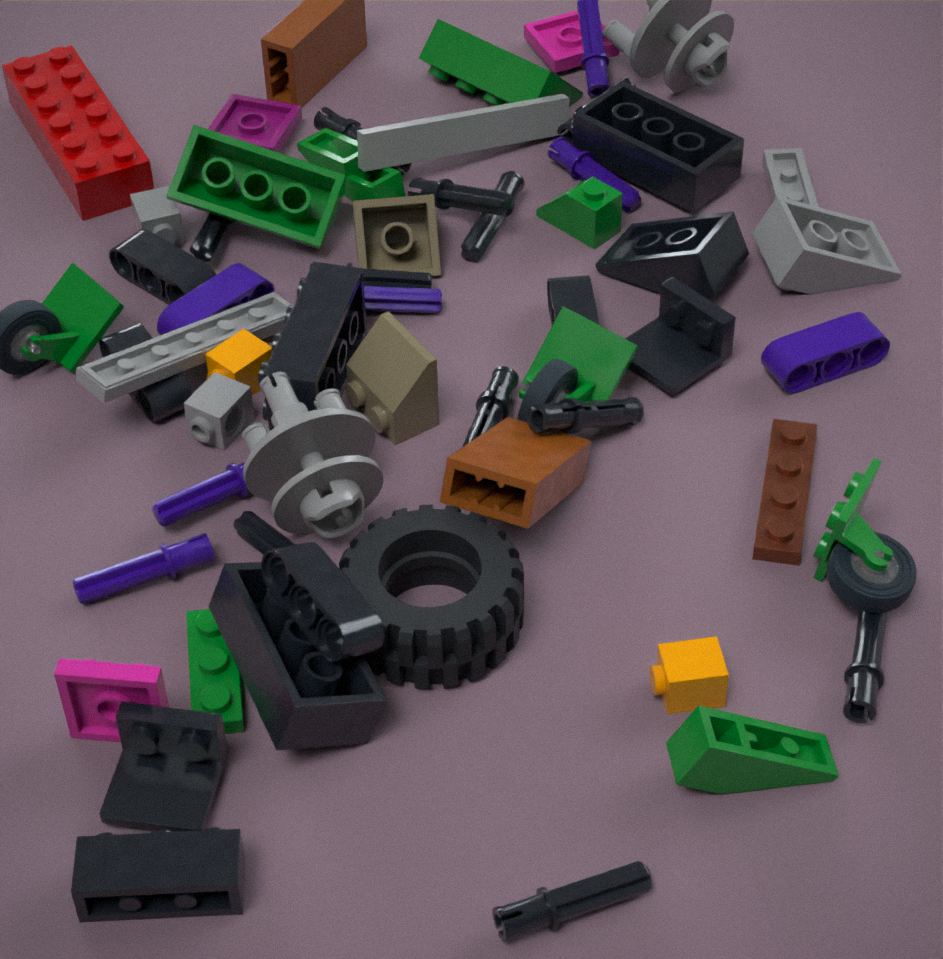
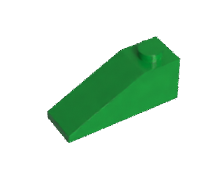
[666,705,839,794]

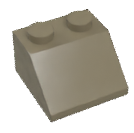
[353,194,441,277]
[345,311,439,445]

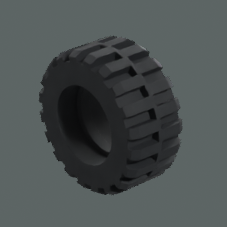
[339,504,524,690]

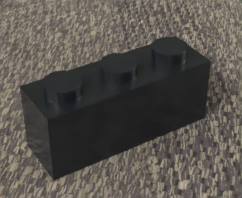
[71,827,245,922]

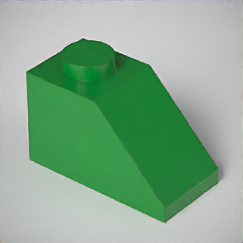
[536,177,623,250]

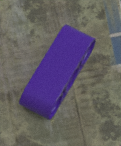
[157,263,275,335]
[761,312,890,394]

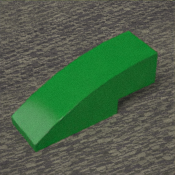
[297,128,406,202]

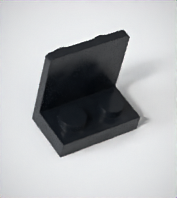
[625,277,736,395]
[99,701,228,832]

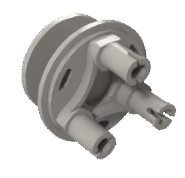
[602,0,734,92]
[242,372,384,539]

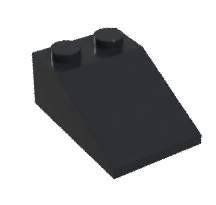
[595,211,749,300]

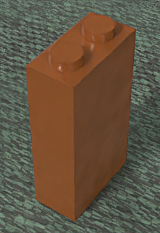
[261,0,367,108]
[440,417,591,529]

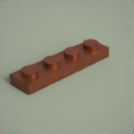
[752,419,818,566]

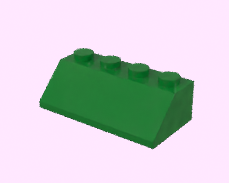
[418,19,583,107]
[166,125,346,249]

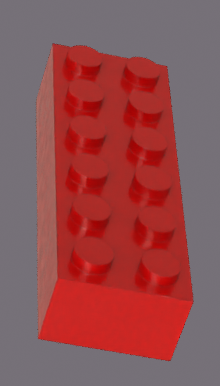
[2,45,154,221]

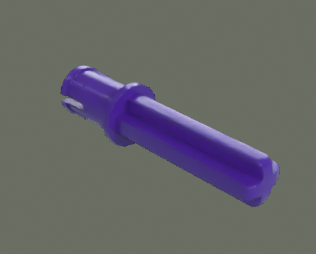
[577,0,610,98]
[548,137,641,212]
[364,286,442,314]
[152,463,249,527]
[73,532,215,604]

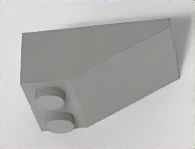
[752,196,902,294]

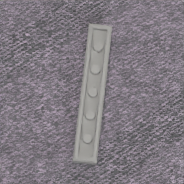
[357,94,569,172]
[75,292,291,403]

